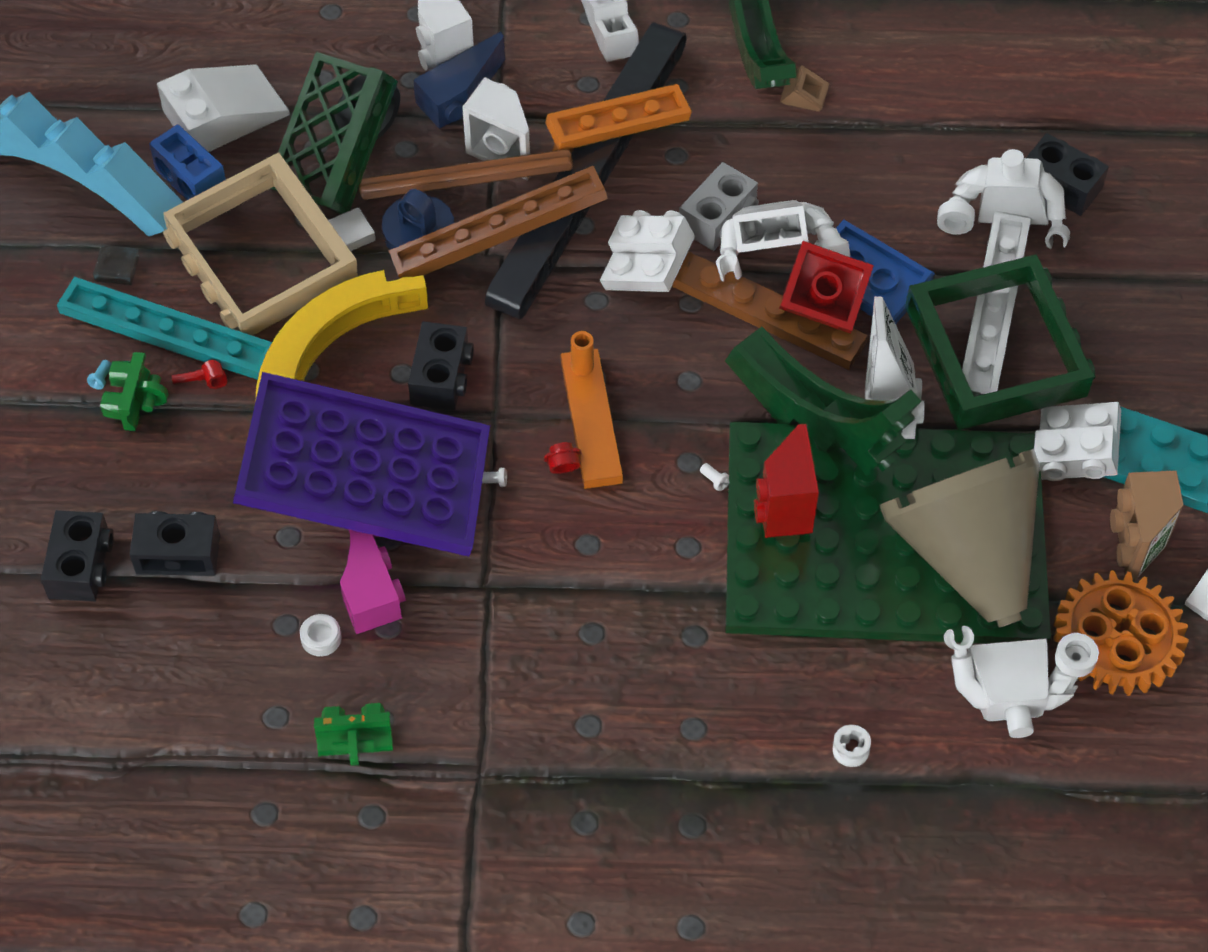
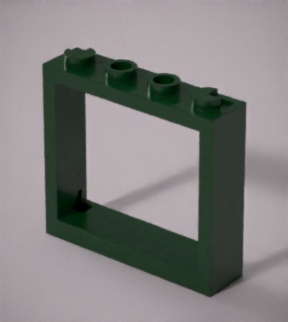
[905,254,1096,430]

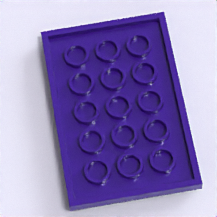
[233,372,490,557]

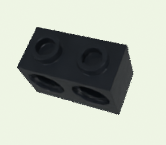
[1026,133,1109,216]
[408,321,474,410]
[41,510,114,602]

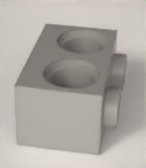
[679,162,759,251]

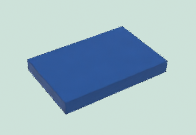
[836,219,935,324]

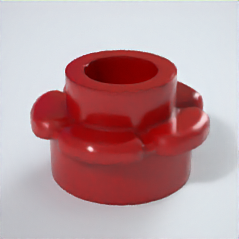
[544,442,582,474]

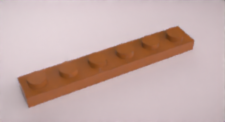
[389,166,608,278]
[672,251,868,370]

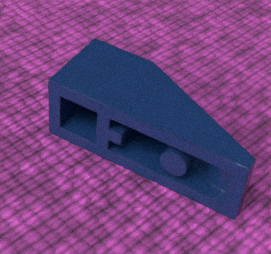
[413,32,505,129]

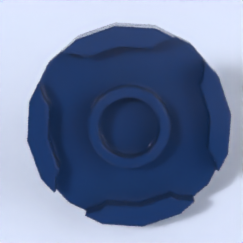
[382,189,454,250]

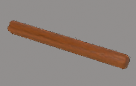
[359,149,573,200]

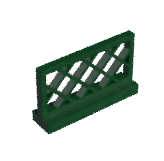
[270,52,398,214]

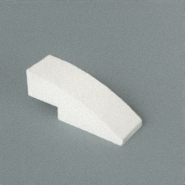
[581,0,639,62]

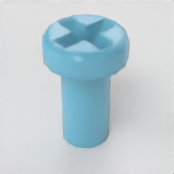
[87,360,112,390]

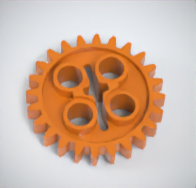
[1053,570,1189,696]

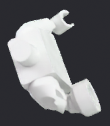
[937,149,1070,249]
[716,200,850,281]
[944,626,1099,738]

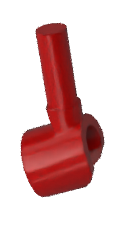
[172,360,228,389]

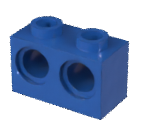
[149,124,226,200]

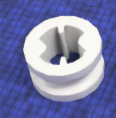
[832,725,871,767]

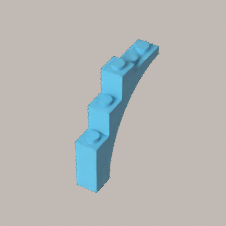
[0,92,183,237]

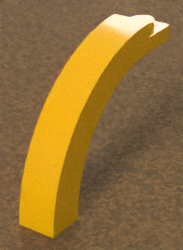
[255,270,428,401]

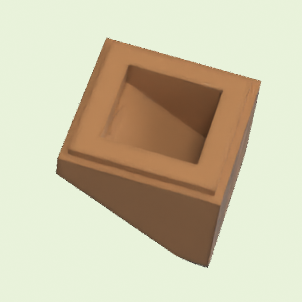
[780,65,830,112]

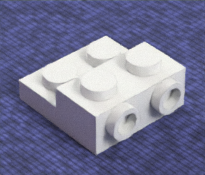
[600,210,695,292]
[1034,402,1121,481]

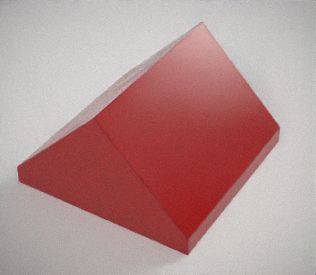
[779,241,874,334]

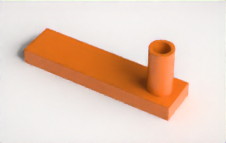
[545,84,692,152]
[561,331,623,489]

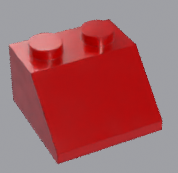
[754,424,819,538]

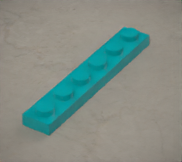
[57,277,272,380]

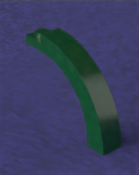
[728,0,796,89]

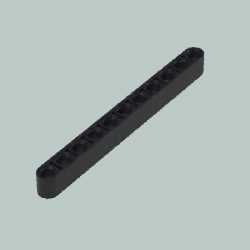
[485,22,687,319]

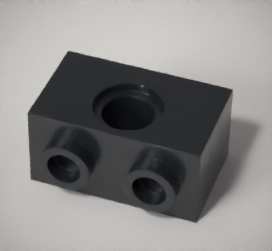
[130,511,220,576]

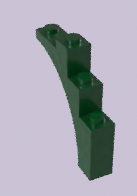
[725,326,922,476]

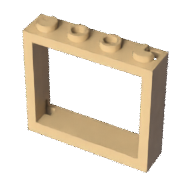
[163,152,358,336]

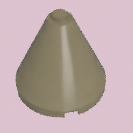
[879,449,1040,627]

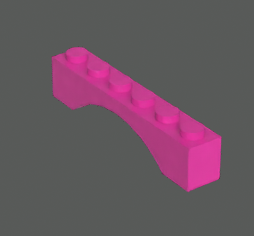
[340,529,406,634]

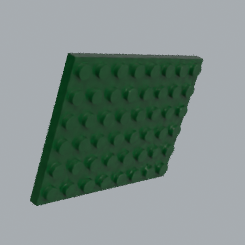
[725,422,1051,646]

